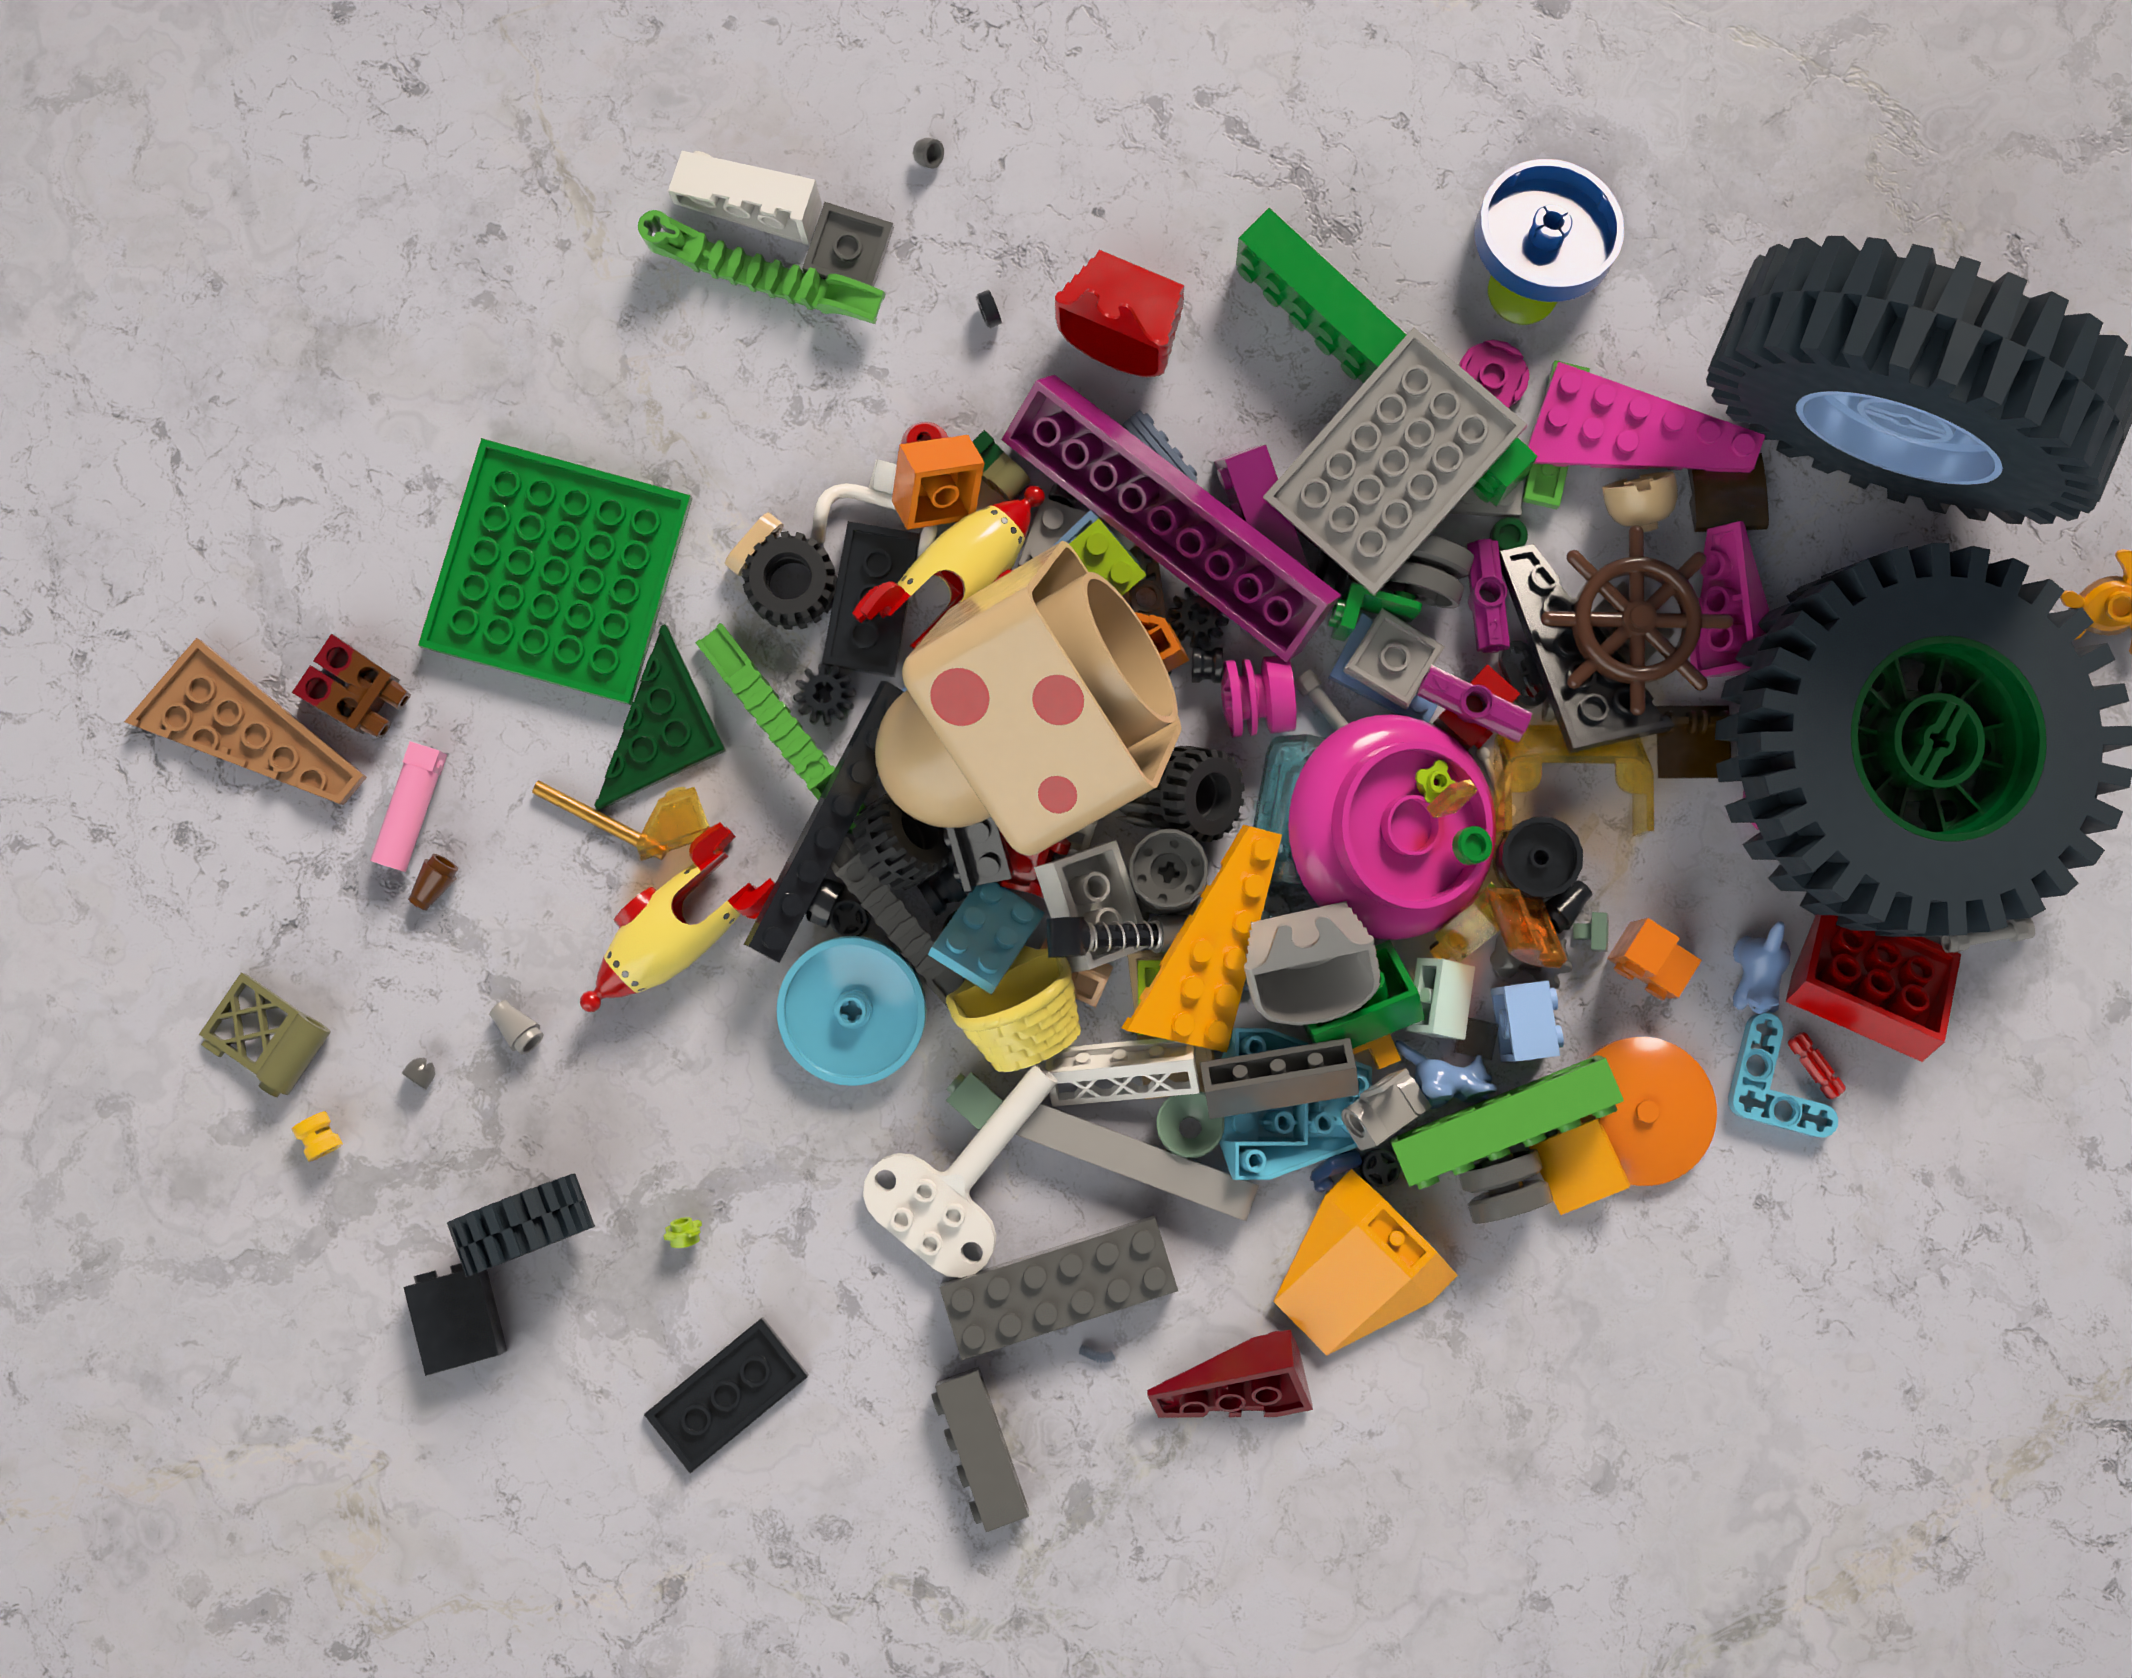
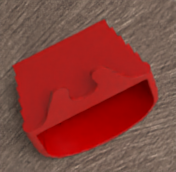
[1055,250,1184,377]

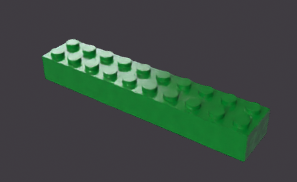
[1236,208,1538,507]

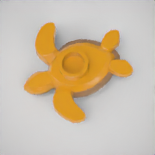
[2060,549,2132,655]

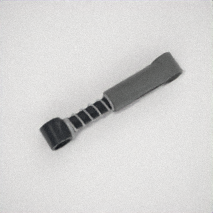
[1046,911,1270,958]

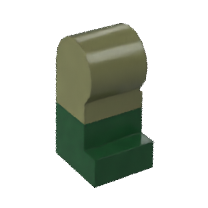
[972,430,1031,501]

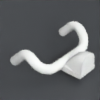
[811,459,938,559]

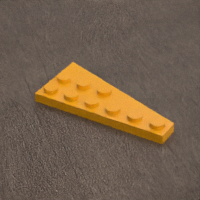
[1121,825,1282,1053]

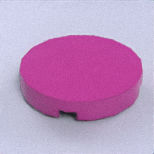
[1458,339,1530,408]

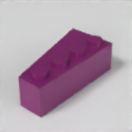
[1214,445,1310,571]

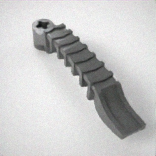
[830,835,965,1008]

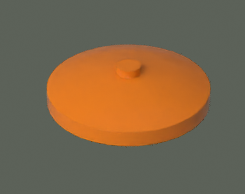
[1580,1037,1717,1186]

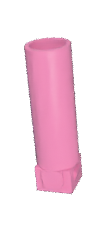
[370,741,447,872]

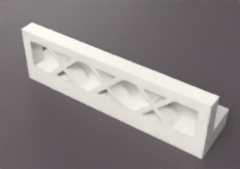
[1045,1038,1200,1107]

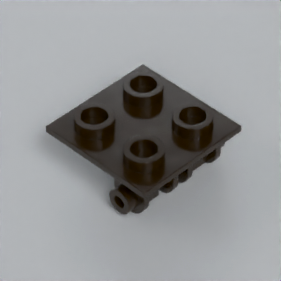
[1656,705,1734,779]

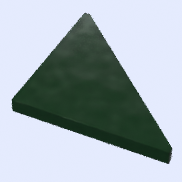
[594,624,726,811]

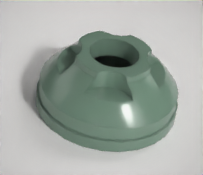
[1157,1091,1224,1158]

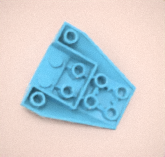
[1219,1028,1372,1180]

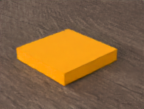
[1529,1118,1631,1215]

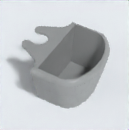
[1244,901,1380,1026]

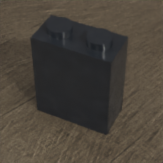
[403,1263,507,1376]

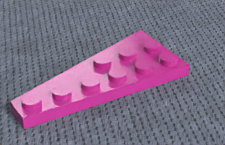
[1527,362,1765,472]

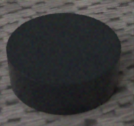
[976,290,1002,328]

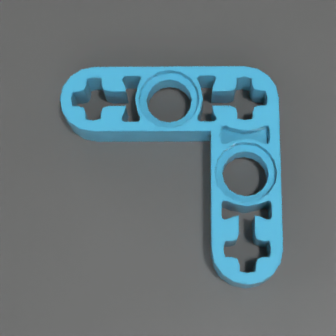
[1728,1013,1838,1138]

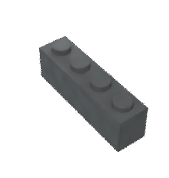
[1200,1038,1359,1119]
[931,1366,1029,1532]

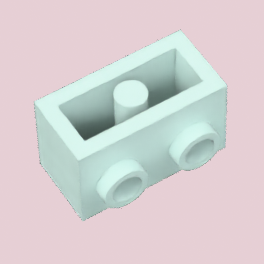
[1407,958,1475,1040]

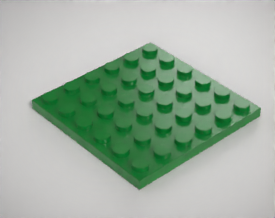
[418,438,693,705]

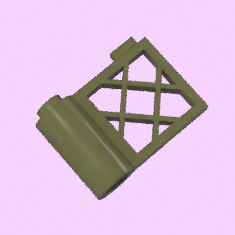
[199,972,331,1097]

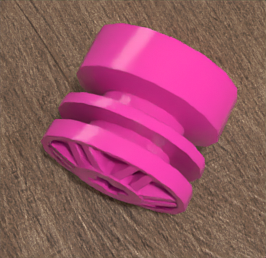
[1221,655,1297,738]

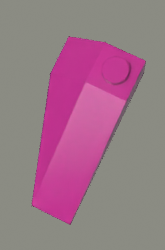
[1690,521,1769,678]

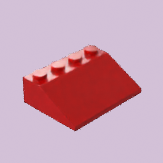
[1785,915,1961,1062]

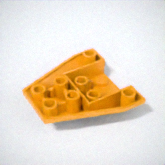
[1273,1169,1458,1356]

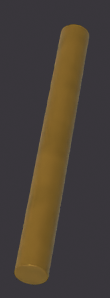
[532,780,668,860]

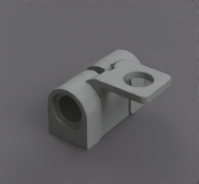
[1341,1068,1432,1151]

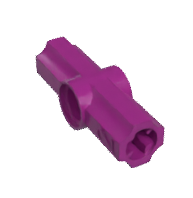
[1465,539,1510,654]
[1416,665,1533,743]

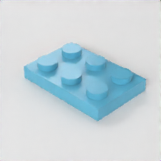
[928,882,1045,995]

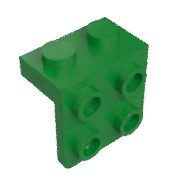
[1327,583,1423,642]

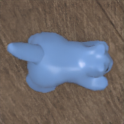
[1733,921,1791,1014]
[1395,1040,1497,1109]

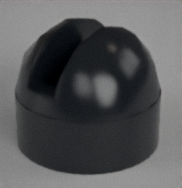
[1048,482,1078,508]

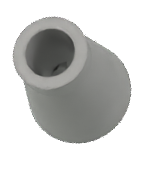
[489,1000,544,1055]

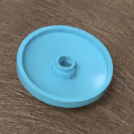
[777,936,927,1086]

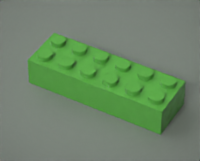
[1390,1055,1624,1189]

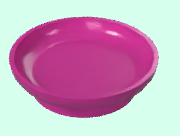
[1288,714,1496,940]

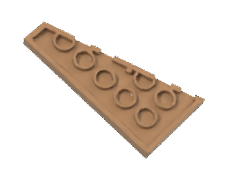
[124,638,367,805]

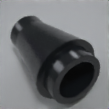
[1539,880,1593,934]

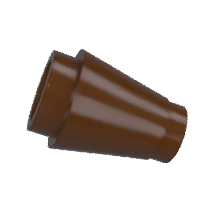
[408,854,458,911]

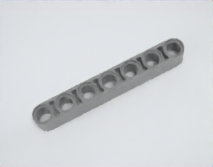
[1015,1103,1259,1221]

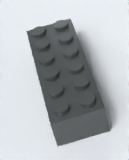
[939,1215,1178,1360]

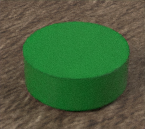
[1452,826,1492,865]

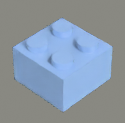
[1490,980,1564,1062]

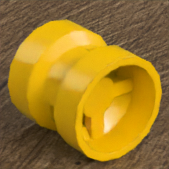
[291,1111,343,1162]

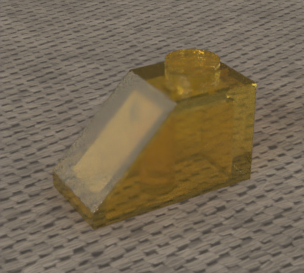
[636,787,710,861]

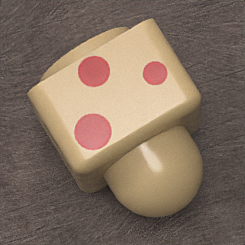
[875,541,1182,856]

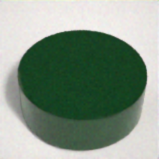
[1489,517,1528,552]

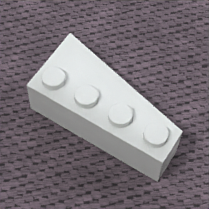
[668,151,822,245]

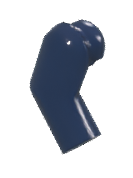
[1310,1149,1362,1192]

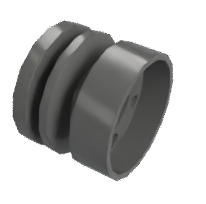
[1129,829,1208,915]

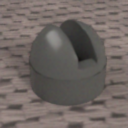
[912,138,944,169]
[402,1058,435,1090]

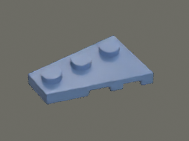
[1328,613,1438,722]

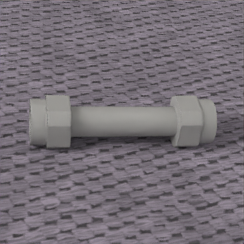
[1294,669,1348,731]
[1941,918,2035,953]

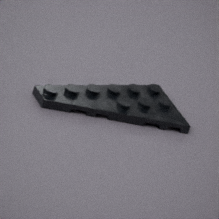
[1499,544,1675,754]

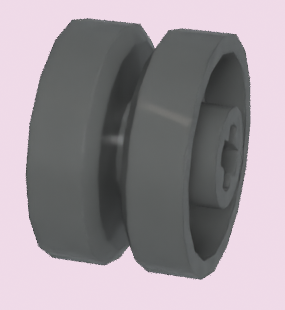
[1384,535,1474,609]
[1458,1149,1553,1224]

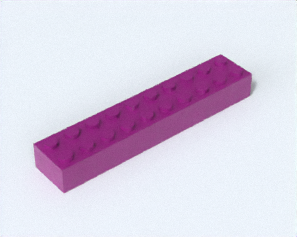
[1001,374,1341,662]

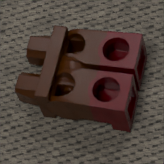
[291,634,411,739]

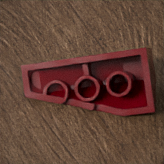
[1147,1330,1313,1418]

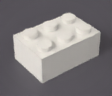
[1034,840,1148,973]

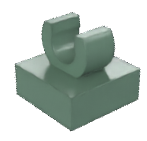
[1573,912,1609,952]

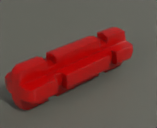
[1788,1032,1846,1099]

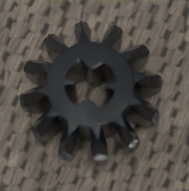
[1167,587,1229,648]
[793,663,856,727]

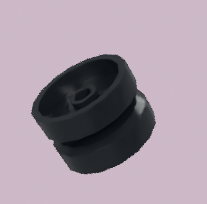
[1492,816,1583,901]

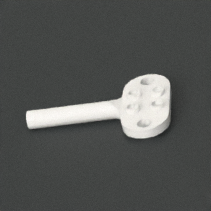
[863,1064,1058,1278]

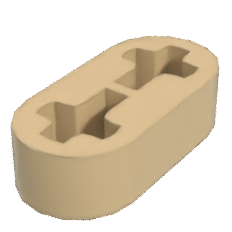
[725,512,784,576]

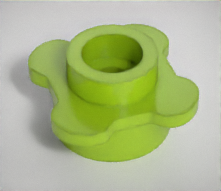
[1415,760,1457,804]
[663,1217,702,1248]

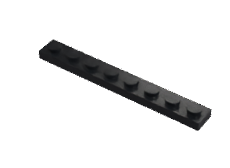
[743,681,904,963]

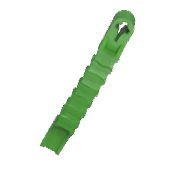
[638,210,886,324]
[695,623,867,835]

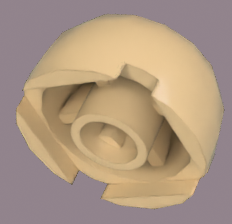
[1602,471,1678,532]

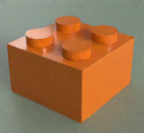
[892,435,984,530]

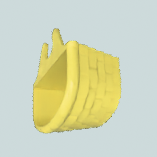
[946,945,1081,1072]

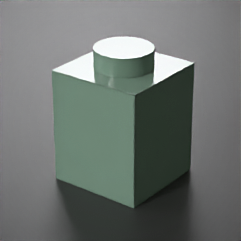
[946,1072,1003,1130]

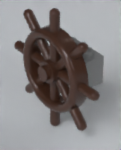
[1541,525,1733,716]

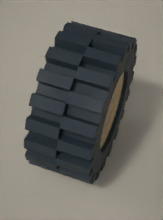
[447,1173,595,1277]

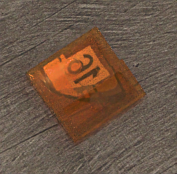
[1485,887,1567,969]

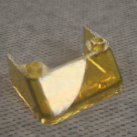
[1493,725,1654,837]

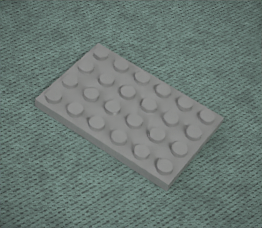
[1263,327,1527,596]

